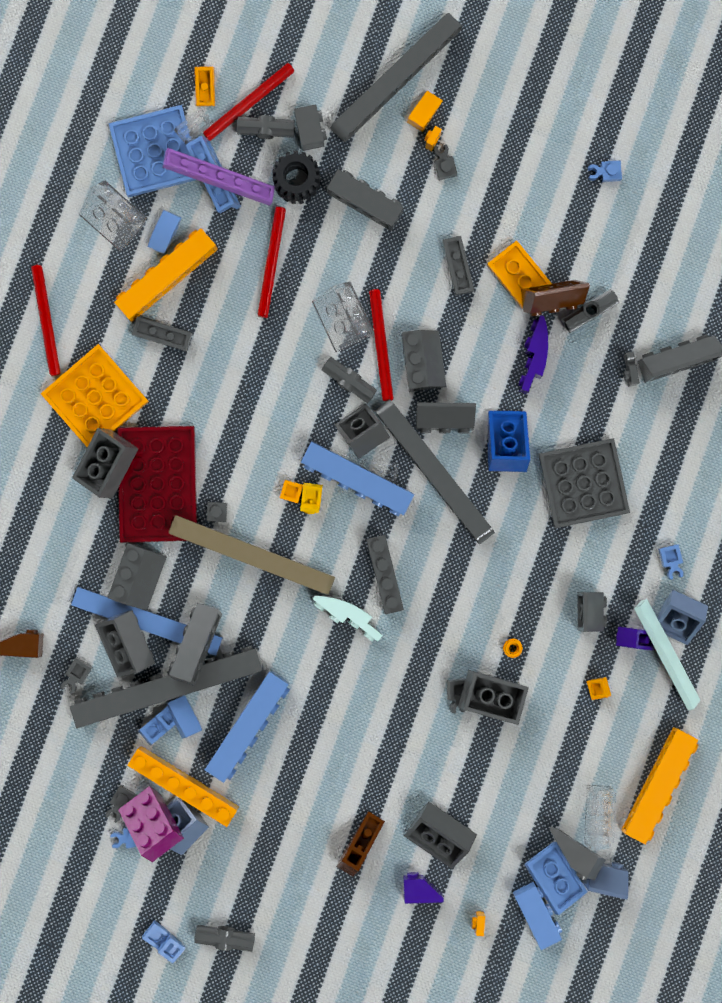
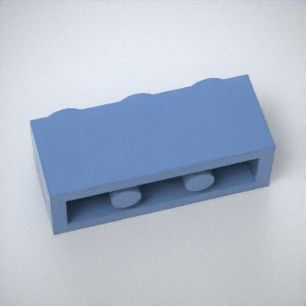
[513,882,562,950]

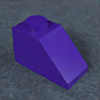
[616,626,656,651]
[403,872,444,904]

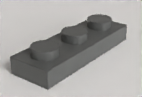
[442,236,474,296]
[132,316,192,352]

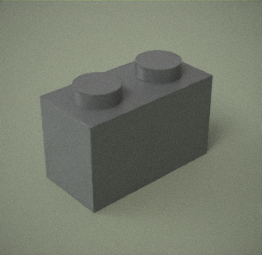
[294,104,327,151]

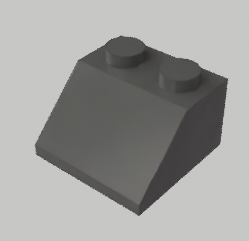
[335,403,390,459]
[577,592,607,632]

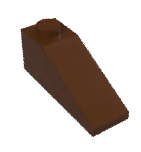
[0,629,44,658]
[336,811,385,877]

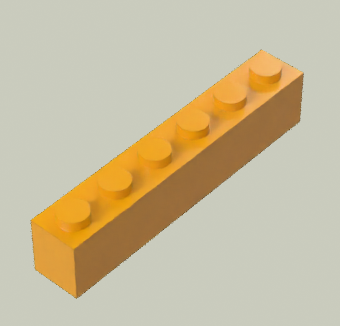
[114,228,218,323]
[621,727,698,845]
[127,746,239,827]

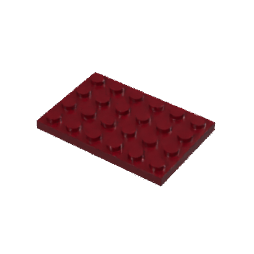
[118,426,197,543]

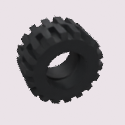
[272,151,321,204]

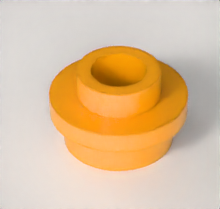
[503,639,523,658]

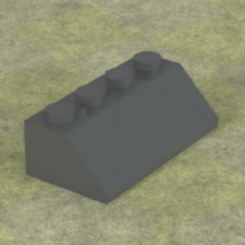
[638,334,722,383]

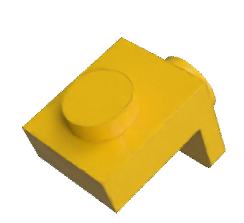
[300,483,323,514]

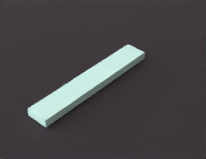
[634,599,701,710]

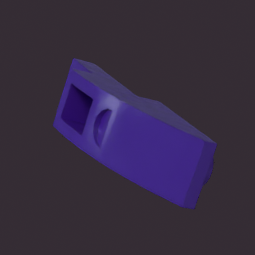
[518,315,548,394]

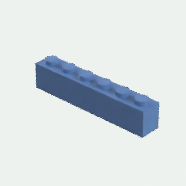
[301,442,415,517]
[205,670,290,783]

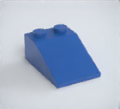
[488,411,530,472]

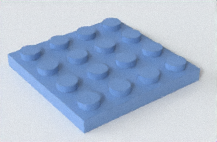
[109,105,196,198]

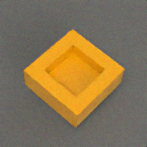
[424,126,442,152]
[280,480,303,504]
[587,677,611,700]
[471,911,485,936]

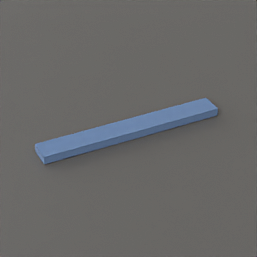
[71,587,223,656]

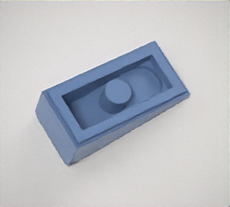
[167,695,202,739]

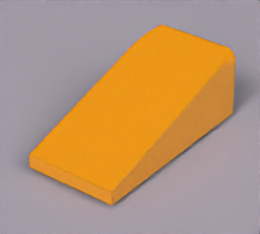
[195,67,215,106]
[407,91,443,132]

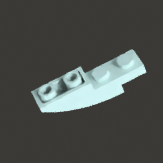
[313,596,383,642]

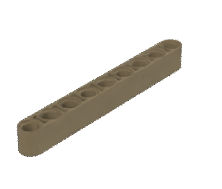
[168,515,335,595]

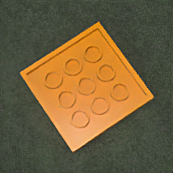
[40,344,149,447]

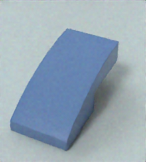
[147,210,181,254]
[138,706,176,746]
[142,920,186,963]

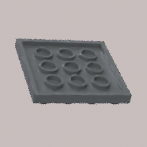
[538,438,630,529]

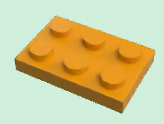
[487,240,552,309]

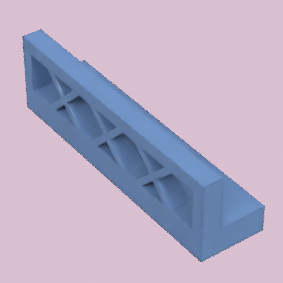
[186,135,241,214]

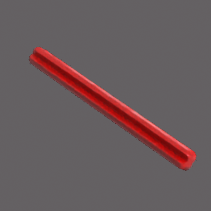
[203,63,294,141]
[258,207,286,318]
[31,265,61,376]
[369,289,394,402]

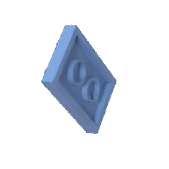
[524,842,588,915]

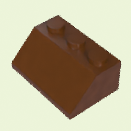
[521,280,590,316]

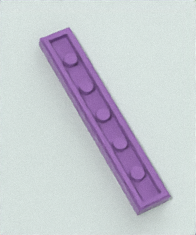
[162,148,275,206]

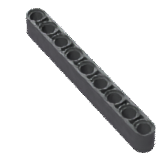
[330,13,463,142]
[375,399,495,545]

